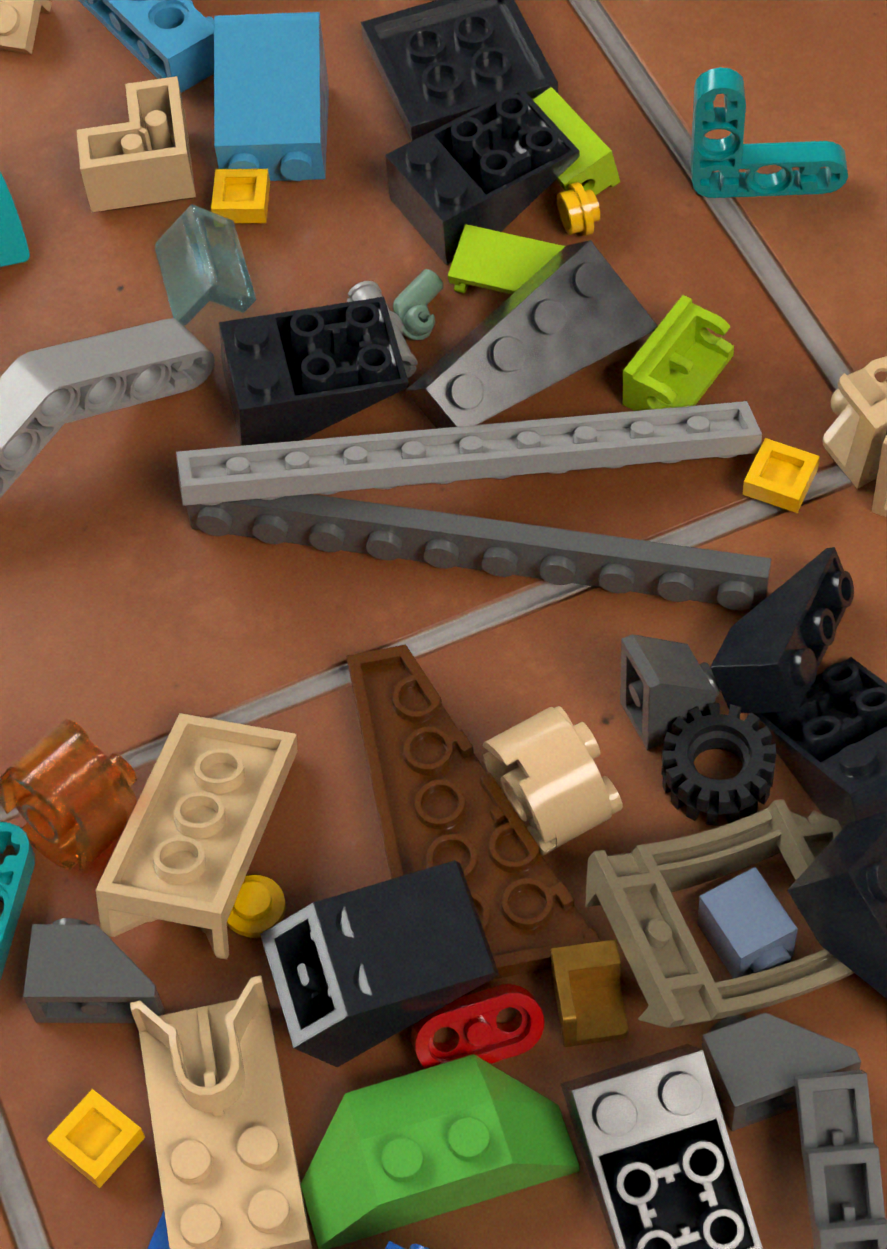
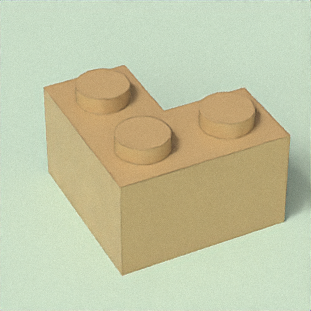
[77,76,196,212]

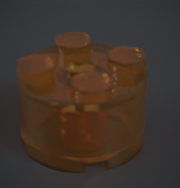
[0,719,137,871]

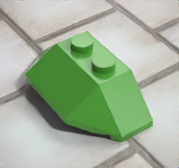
[301,1054,580,1249]

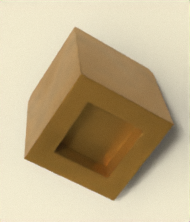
[551,939,628,1048]

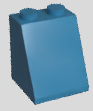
[214,12,329,181]

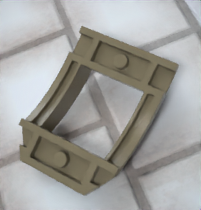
[585,799,854,1028]

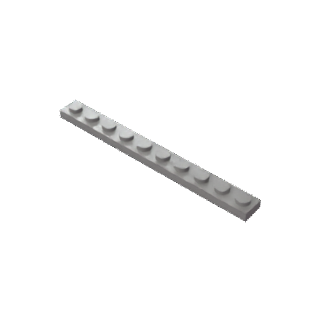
[176,401,762,506]

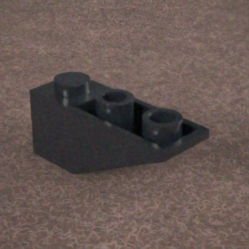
[710,547,854,713]

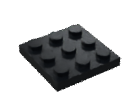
[361,0,558,141]

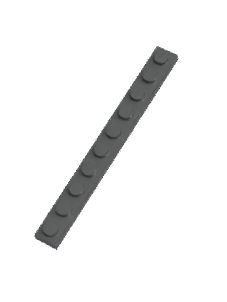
[186,494,771,610]

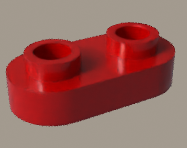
[411,984,544,1069]

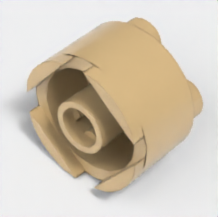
[483,706,623,855]

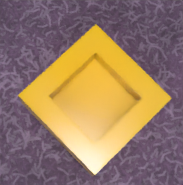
[211,169,270,223]
[743,438,820,513]
[46,1089,145,1188]

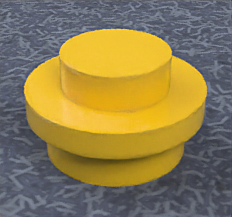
[557,182,600,236]
[227,875,286,938]

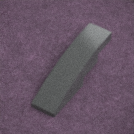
[794,1070,887,1249]

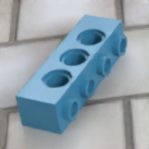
[78,0,214,93]

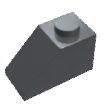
[620,634,720,750]
[23,918,165,1023]
[702,1012,861,1132]

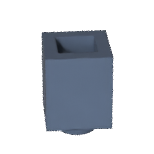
[697,867,798,979]

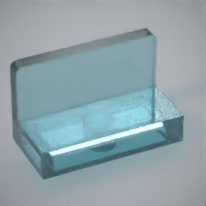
[155,204,257,325]

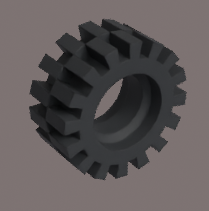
[661,703,777,826]

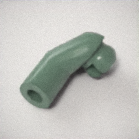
[393,269,443,340]

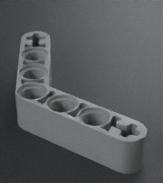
[0,318,215,498]

